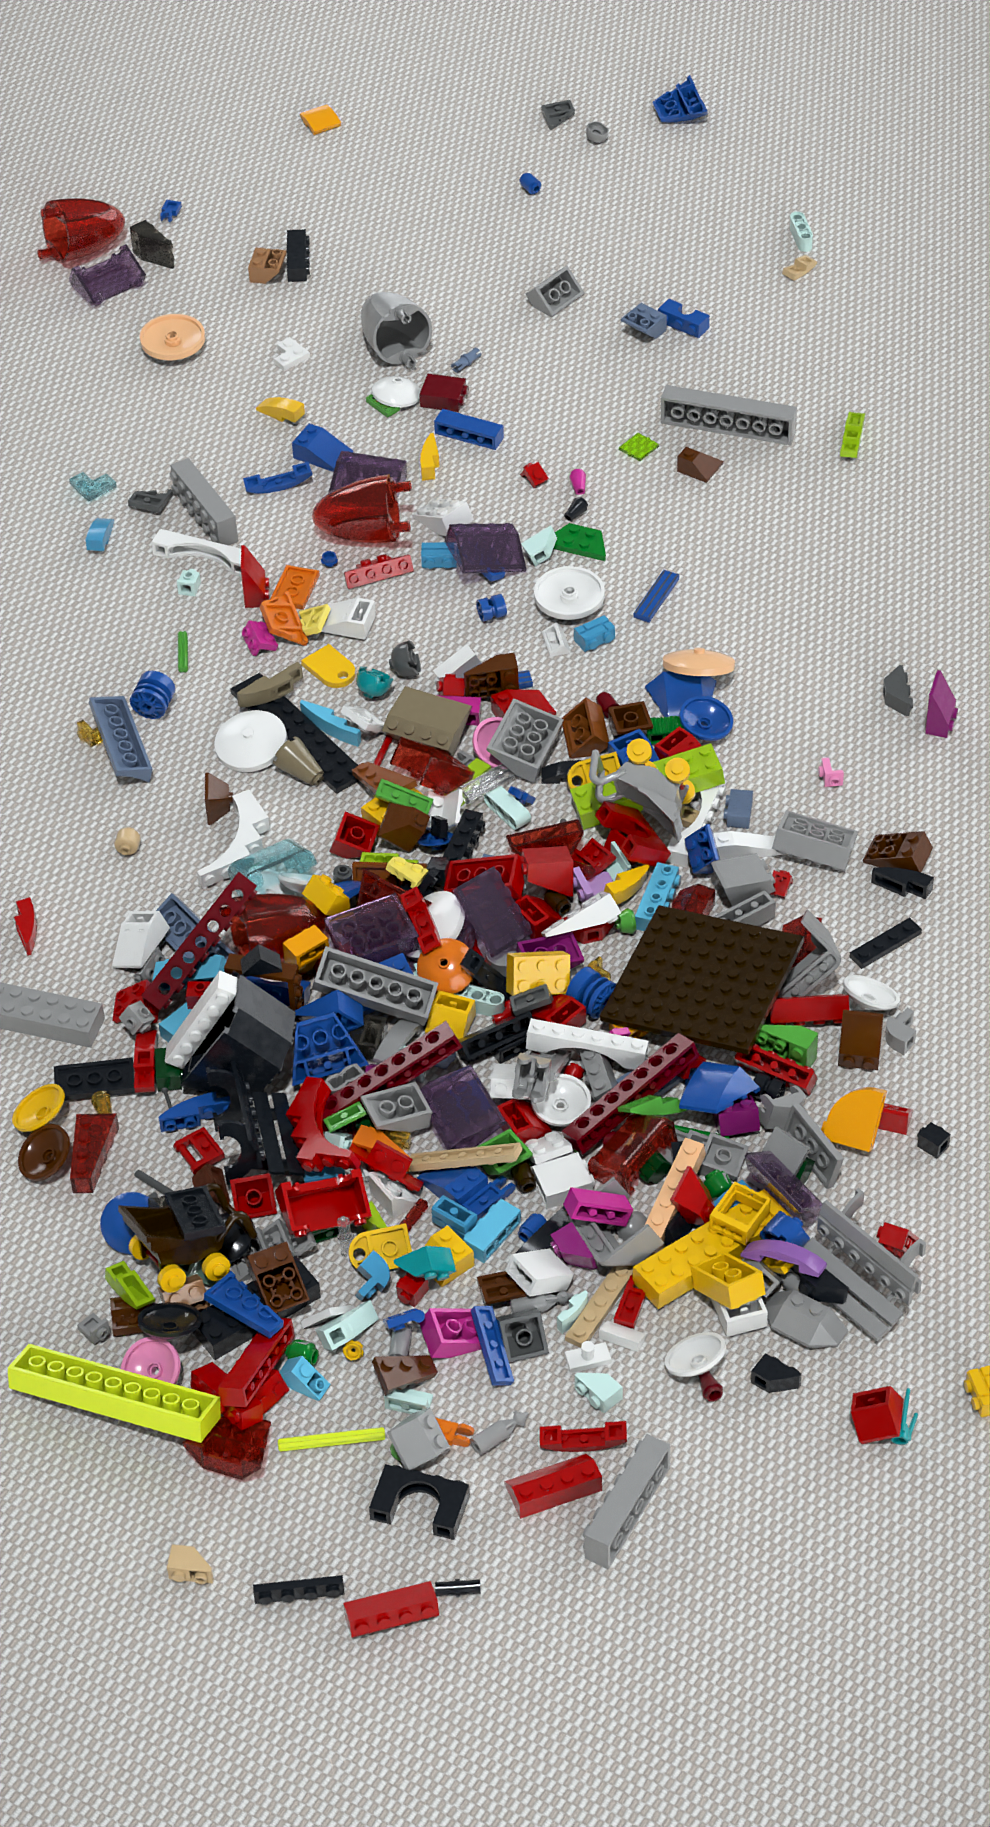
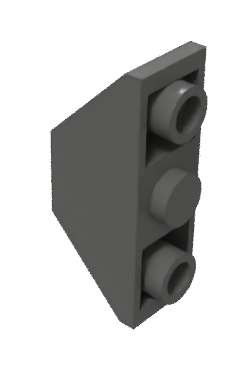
[883,665,913,716]

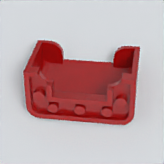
[275,1168,372,1238]

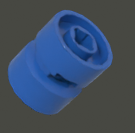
[476,594,507,622]

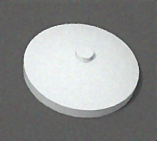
[534,566,605,620]
[214,710,287,772]
[398,891,465,961]

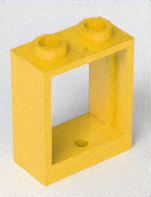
[709,1182,771,1246]

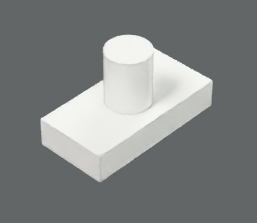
[564,1341,611,1374]

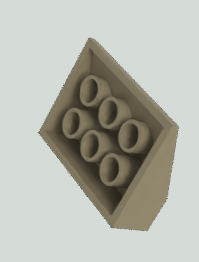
[382,686,472,757]

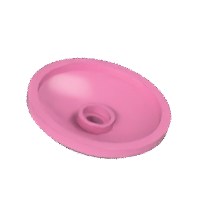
[472,717,508,770]
[121,1337,180,1384]

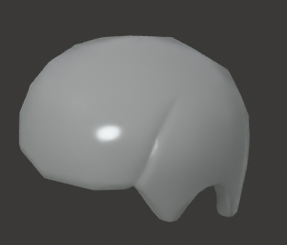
[586,121,609,143]
[615,1211,647,1241]

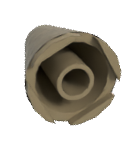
[273,737,324,785]

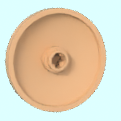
[140,314,205,360]
[662,648,735,676]

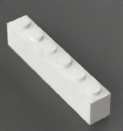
[165,971,238,1069]

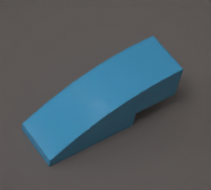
[85,518,114,551]

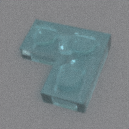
[69,472,117,502]

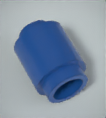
[520,173,541,194]
[518,1213,547,1242]

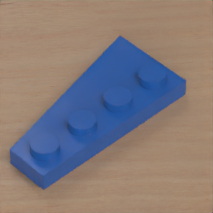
[204,1271,283,1338]

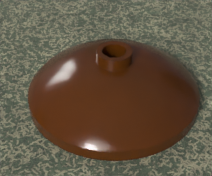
[18,1124,70,1181]

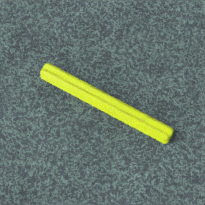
[278,1427,385,1451]

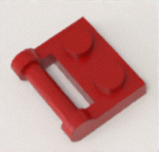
[173,1127,225,1175]

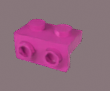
[242,620,278,656]

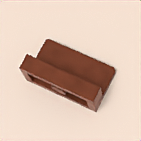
[192,1164,230,1203]

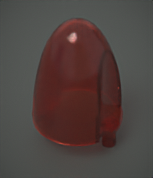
[37,198,125,263]
[312,474,412,543]
[219,894,329,962]

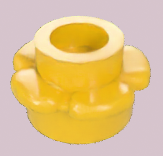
[343,1340,364,1360]

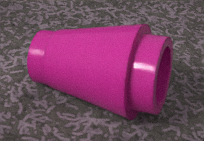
[569,469,586,495]

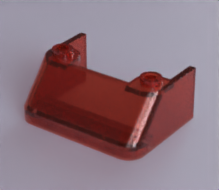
[390,736,475,796]

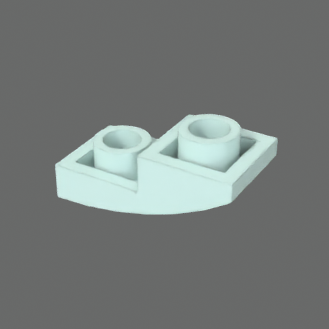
[557,1290,588,1334]

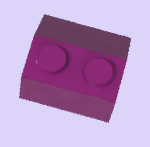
[550,1222,597,1270]

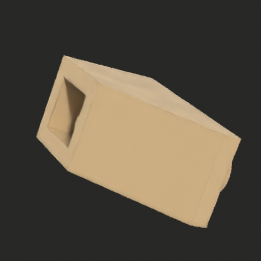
[167,1544,214,1584]

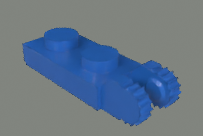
[462,1175,516,1221]

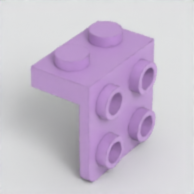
[573,866,613,903]

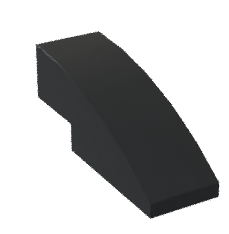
[871,867,934,900]

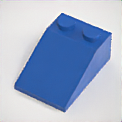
[292,423,354,473]
[417,1166,488,1205]

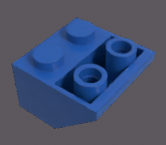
[684,824,720,874]

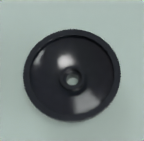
[219,1212,255,1263]
[138,1302,202,1340]

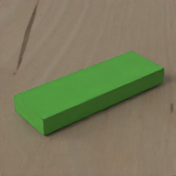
[374,778,434,814]

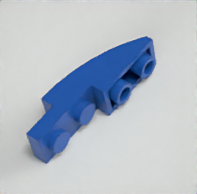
[159,1092,230,1132]

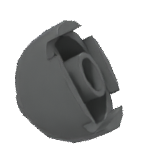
[389,640,421,677]

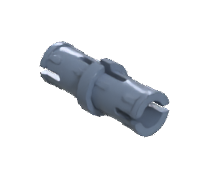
[451,347,481,373]

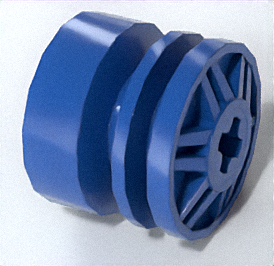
[130,670,176,719]
[566,967,616,1019]

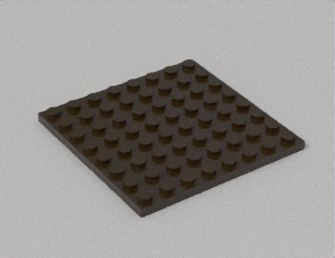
[600,905,804,1055]

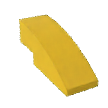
[256,397,305,423]
[420,433,439,481]
[604,865,650,905]

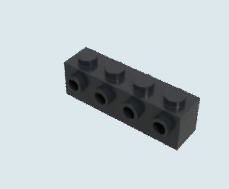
[443,809,485,861]
[457,1011,533,1062]

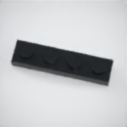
[849,917,922,969]
[253,1575,345,1605]

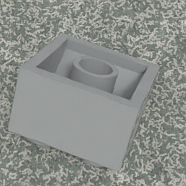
[387,1408,450,1470]

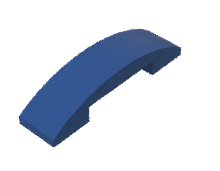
[243,461,312,493]

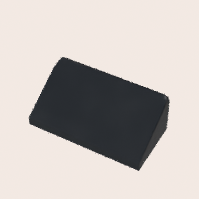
[493,1036,528,1064]
[664,1211,693,1246]

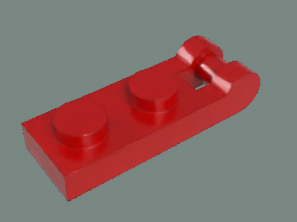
[614,1275,646,1329]

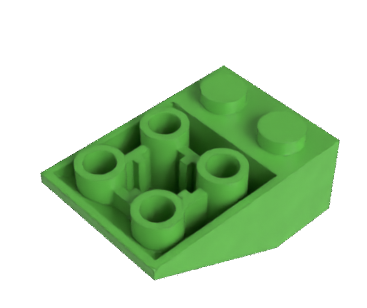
[754,1025,818,1068]

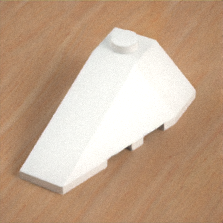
[713,830,788,860]
[541,891,621,937]

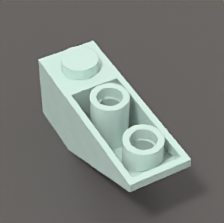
[315,1300,379,1350]

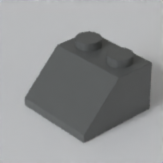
[496,1308,549,1362]

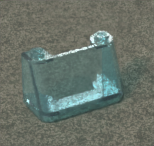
[228,839,318,900]

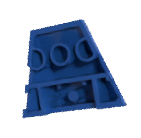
[652,75,708,123]
[645,671,717,717]
[292,1012,369,1086]
[679,1061,760,1114]

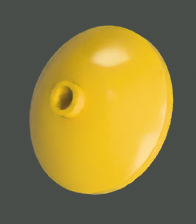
[12,1084,65,1132]

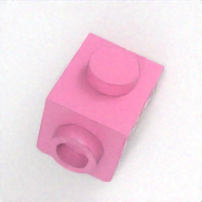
[818,758,844,787]

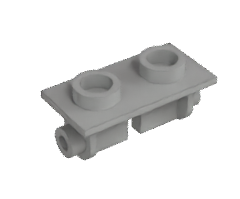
[134,947,165,983]

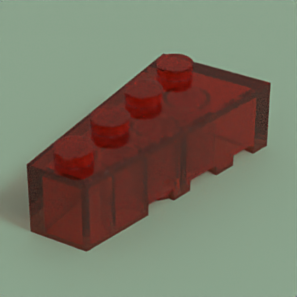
[70,1113,119,1193]

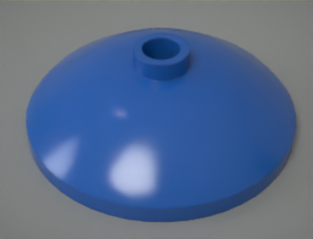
[679,696,734,741]
[100,1192,159,1254]

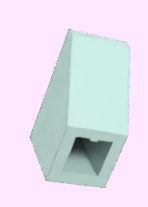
[521,525,557,566]
[324,1131,353,1150]
[574,1372,623,1414]

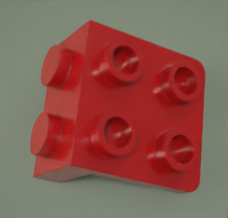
[112,979,161,1024]
[254,1369,289,1415]

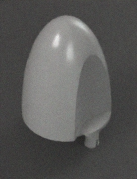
[361,292,432,368]

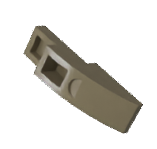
[237,662,303,707]

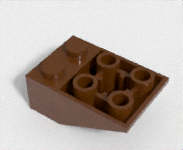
[464,652,519,698]
[862,831,933,872]
[245,1241,310,1313]

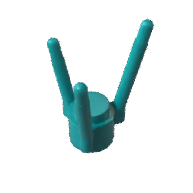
[891,1388,918,1445]

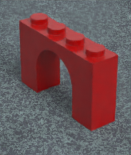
[595,801,671,867]

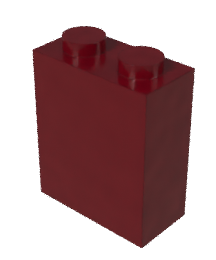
[419,373,469,412]

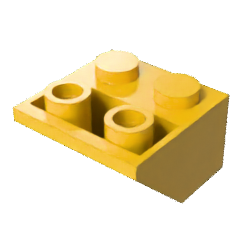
[425,990,476,1039]

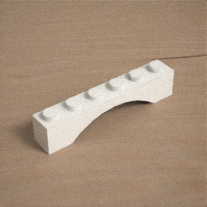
[152,529,255,577]
[666,784,726,868]
[526,1019,649,1070]

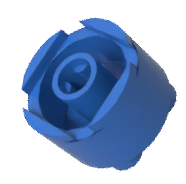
[760,1211,810,1247]

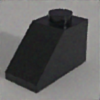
[798,1269,849,1304]

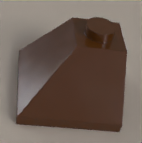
[677,447,724,483]
[608,701,653,735]
[205,773,234,825]
[377,803,430,853]

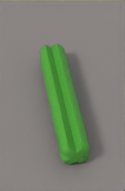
[178,631,188,673]

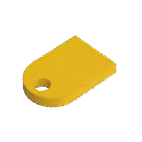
[301,644,356,688]
[567,752,620,789]
[348,1223,412,1270]

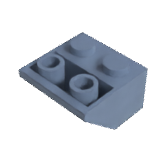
[621,303,667,339]

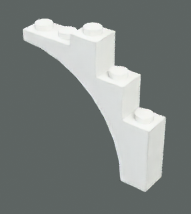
[197,789,270,888]

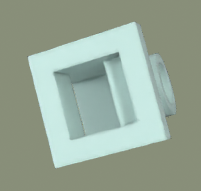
[177,569,201,596]

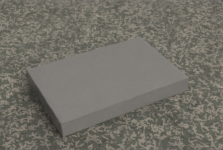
[746,1127,811,1201]

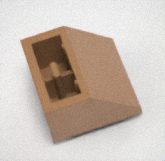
[248,247,287,284]
[158,1274,210,1311]

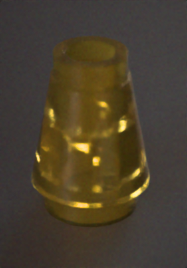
[91,1091,113,1122]

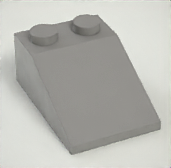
[360,1082,432,1132]

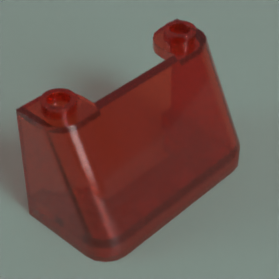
[588,1114,678,1195]

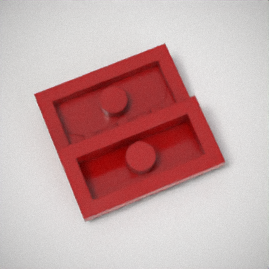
[571,838,617,880]

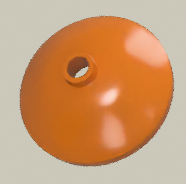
[417,938,473,994]

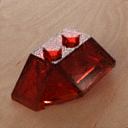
[506,819,584,857]

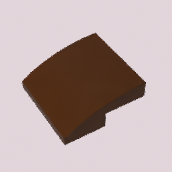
[477,1271,527,1305]
[110,1297,153,1336]

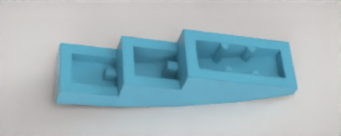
[300,700,361,747]

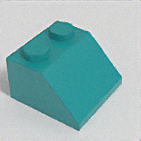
[393,1246,457,1281]

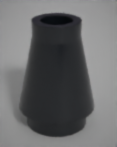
[564,497,588,521]

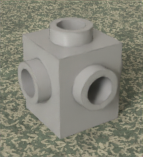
[119,1000,155,1035]

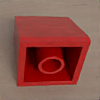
[520,846,574,897]

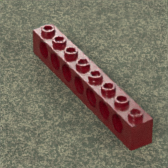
[141,872,258,1010]
[323,1021,463,1131]
[562,1033,699,1155]

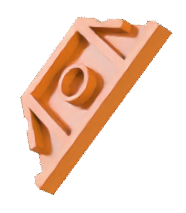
[259,591,309,646]

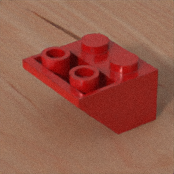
[511,895,562,939]
[496,1099,552,1144]
[851,1386,904,1444]

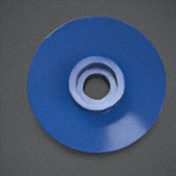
[418,832,453,850]

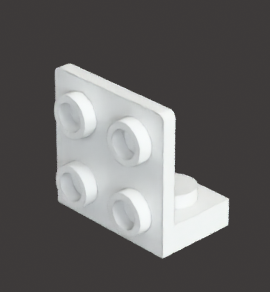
[425,789,463,831]

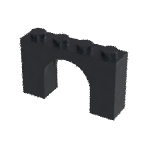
[369,1464,470,1540]

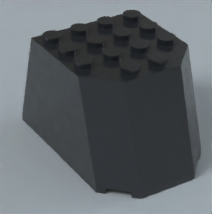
[180,971,297,1099]

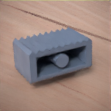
[724,789,753,829]

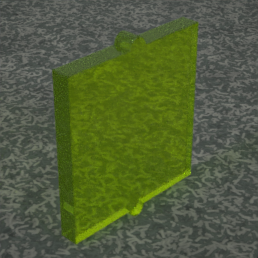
[619,433,659,461]

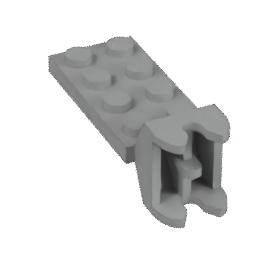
[512,1049,572,1103]
[758,1085,844,1189]

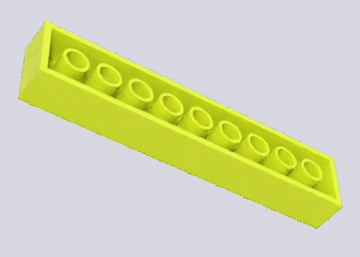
[7,1344,221,1443]

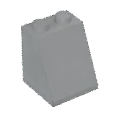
[711,853,776,907]

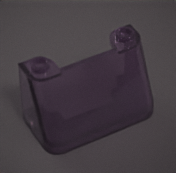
[69,244,146,306]

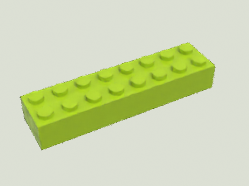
[570,743,725,830]

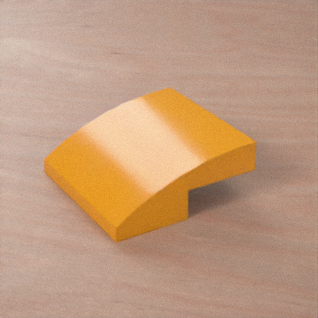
[300,104,341,135]

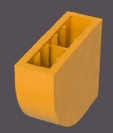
[821,1087,887,1152]

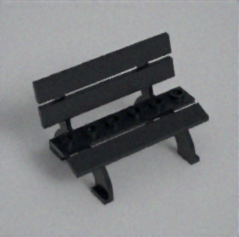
[206,1060,305,1185]

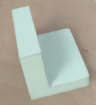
[603,841,631,881]
[384,1388,433,1414]

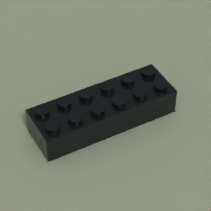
[193,1256,321,1360]

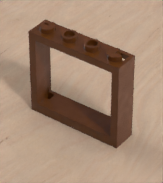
[224,953,304,1030]

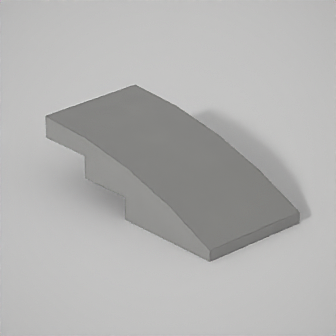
[660,1127,749,1179]
[230,1219,317,1282]

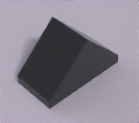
[240,944,282,977]

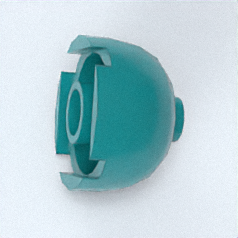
[356,666,393,699]

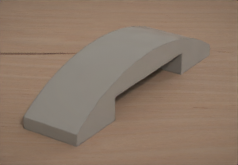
[373,1019,427,1063]

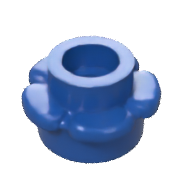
[321,551,338,567]

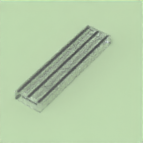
[457,764,517,804]

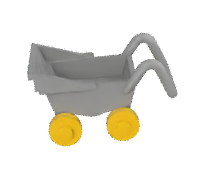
[589,739,695,842]

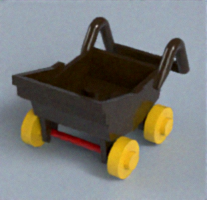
[118,1183,257,1293]

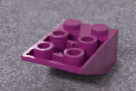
[712,1093,760,1136]

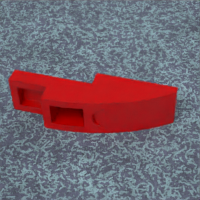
[134,1030,158,1093]

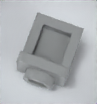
[77,1313,110,1344]

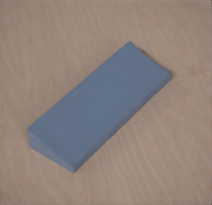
[89,696,152,782]
[156,893,236,960]

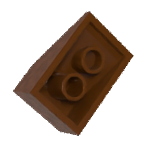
[838,1010,884,1070]

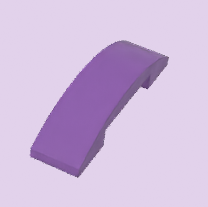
[741,1239,827,1277]

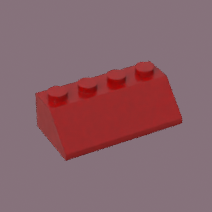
[443,854,524,904]
[504,1454,602,1519]

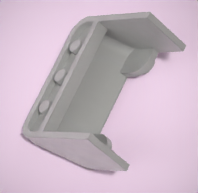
[777,909,841,998]
[568,1177,664,1266]

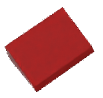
[878,1103,913,1135]
[230,1173,277,1218]

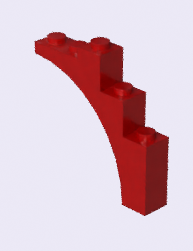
[286,1077,361,1172]

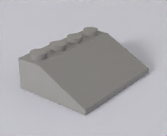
[486,698,564,783]
[772,810,858,870]

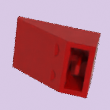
[654,726,702,760]
[530,994,586,1028]

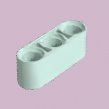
[790,212,813,252]
[484,786,532,830]
[455,985,505,1017]

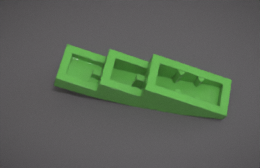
[617,1095,687,1115]

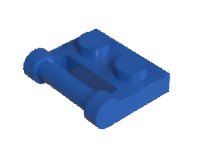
[383,1308,425,1331]

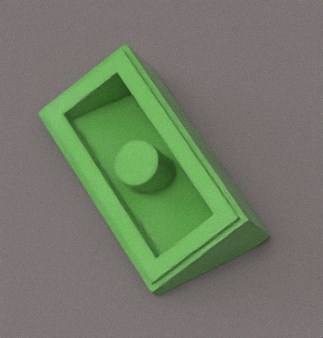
[323,1102,367,1133]

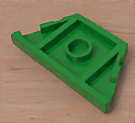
[553,523,606,561]

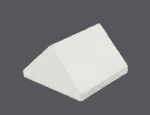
[368,1172,419,1219]

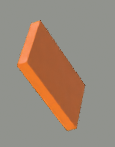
[270,565,320,610]

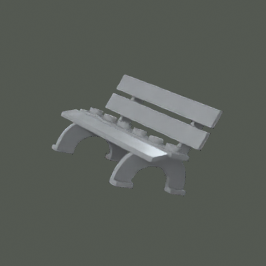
[791,1188,926,1342]

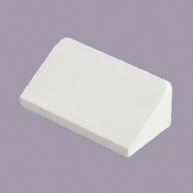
[542,622,571,657]
[599,1320,646,1352]

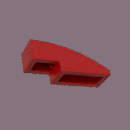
[14,897,37,956]

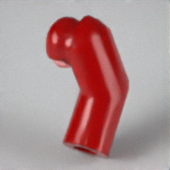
[492,1000,514,1024]

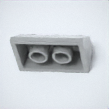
[526,266,584,317]

